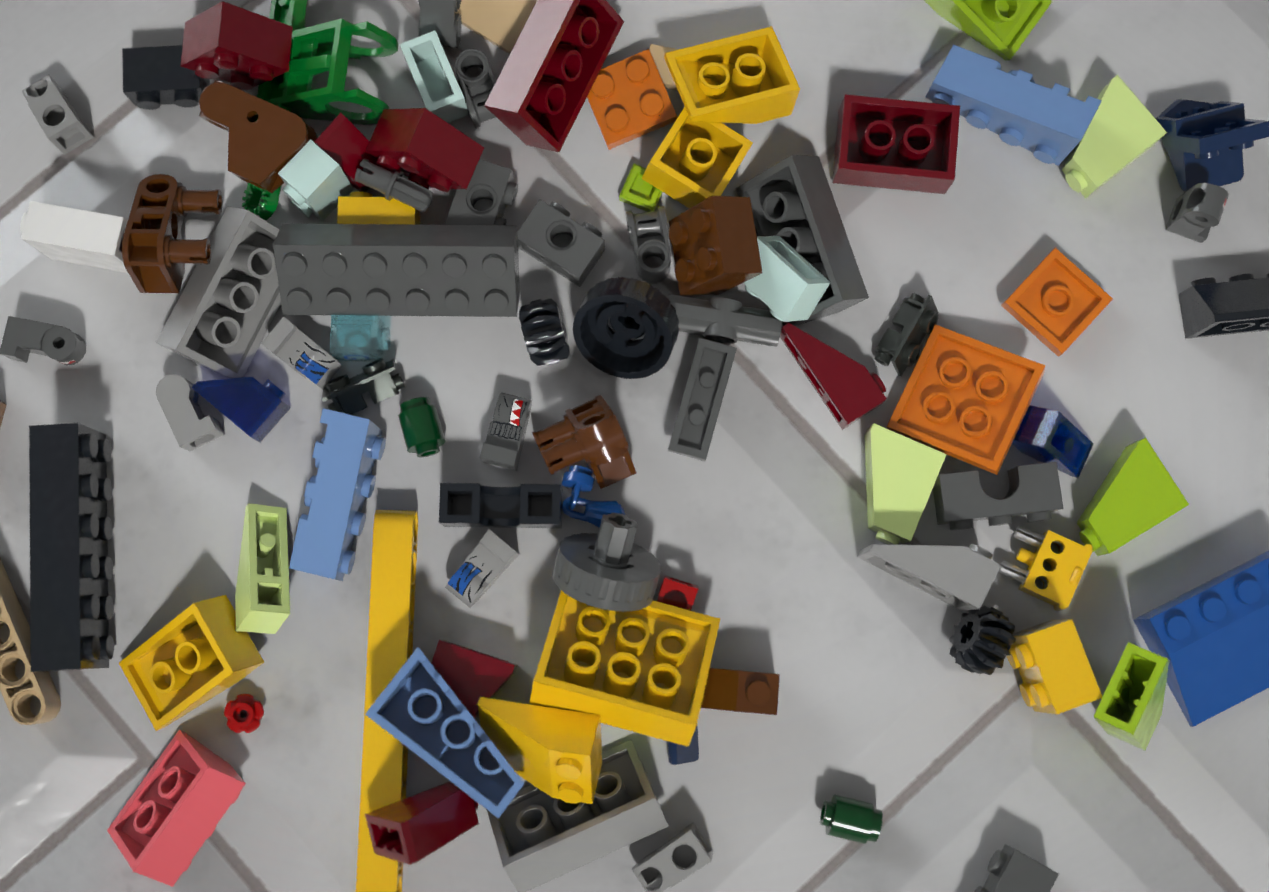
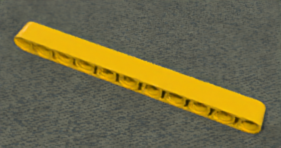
[356,509,418,892]

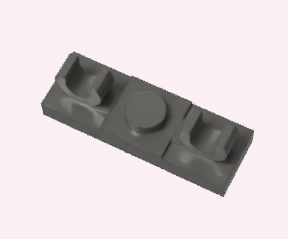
[668,338,737,461]

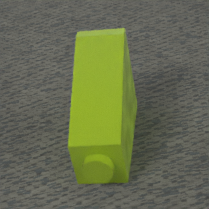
[1076,437,1189,556]
[1093,642,1169,751]

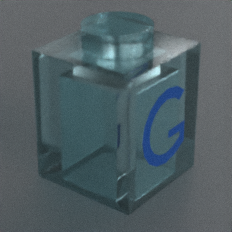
[330,315,390,361]

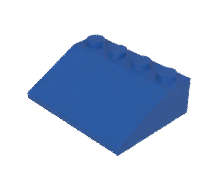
[1133,551,1269,727]

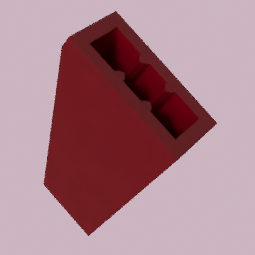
[431,640,518,718]
[365,781,479,865]

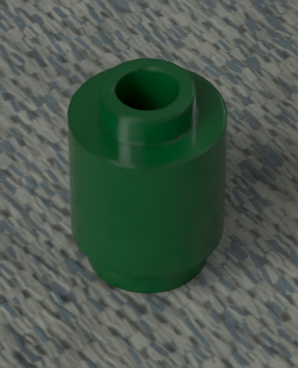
[398,397,446,458]
[820,795,883,844]

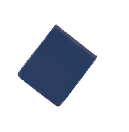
[667,725,699,765]

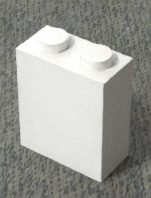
[20,201,128,273]

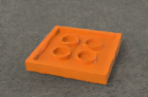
[887,324,1045,475]

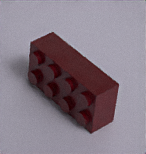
[484,0,624,152]

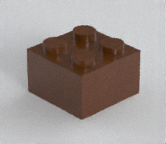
[668,196,763,295]

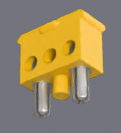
[998,525,1093,611]

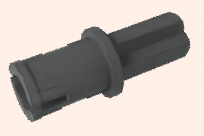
[355,158,433,212]

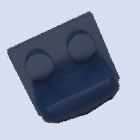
[1155,99,1269,192]

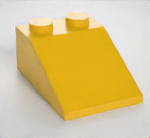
[664,26,800,124]
[119,595,264,731]
[478,697,602,804]

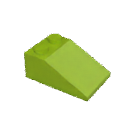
[924,0,1053,61]

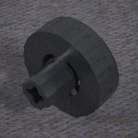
[573,277,679,379]

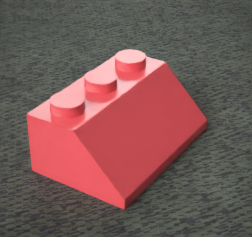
[107,730,246,887]

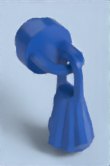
[562,465,626,528]

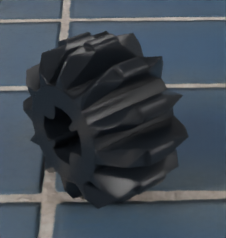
[519,298,570,366]
[949,605,1016,675]

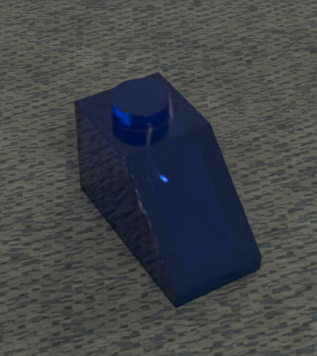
[192,377,291,442]
[1012,405,1094,478]

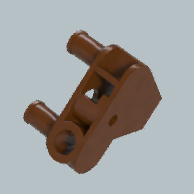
[199,80,318,193]
[122,174,223,293]
[532,395,637,489]

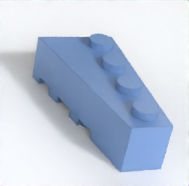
[925,45,1102,166]
[289,408,386,581]
[365,647,525,818]

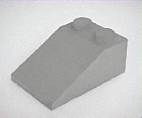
[857,544,1001,611]

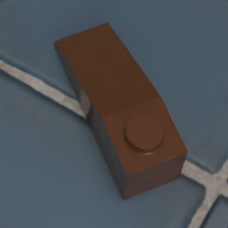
[701,668,780,715]

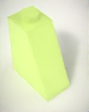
[1062,75,1167,199]
[864,423,947,545]

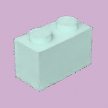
[400,30,469,123]
[278,139,353,222]
[744,236,831,322]

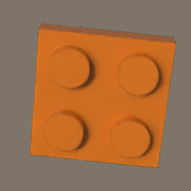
[587,49,677,150]
[1001,248,1113,357]

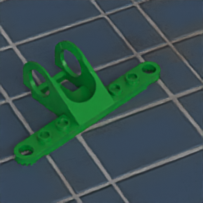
[242,0,399,220]

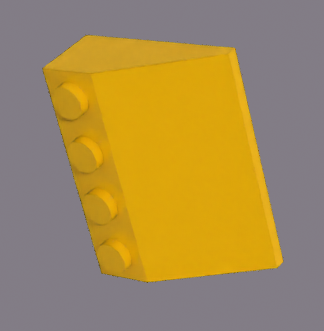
[529,590,720,747]

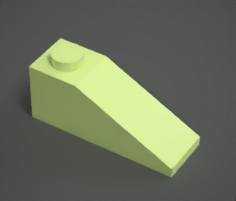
[235,503,290,634]

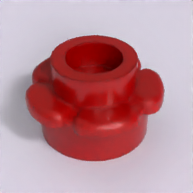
[224,694,264,733]

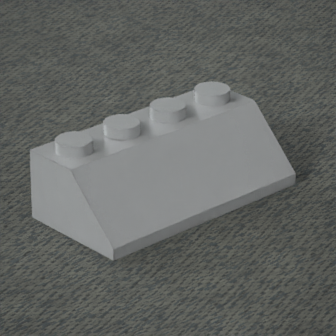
[156,206,281,383]
[487,740,669,892]

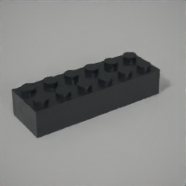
[29,423,114,672]

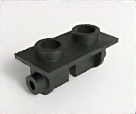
[874,293,939,377]
[322,358,405,415]

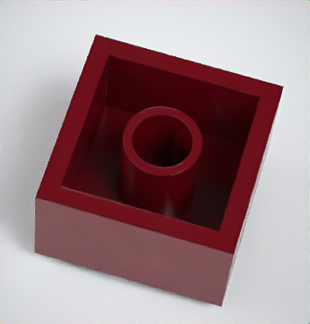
[181,1,293,91]
[365,108,485,192]

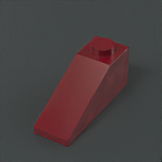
[780,323,887,430]

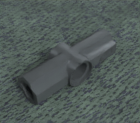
[668,294,782,347]

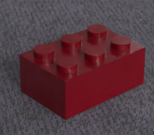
[832,94,960,194]

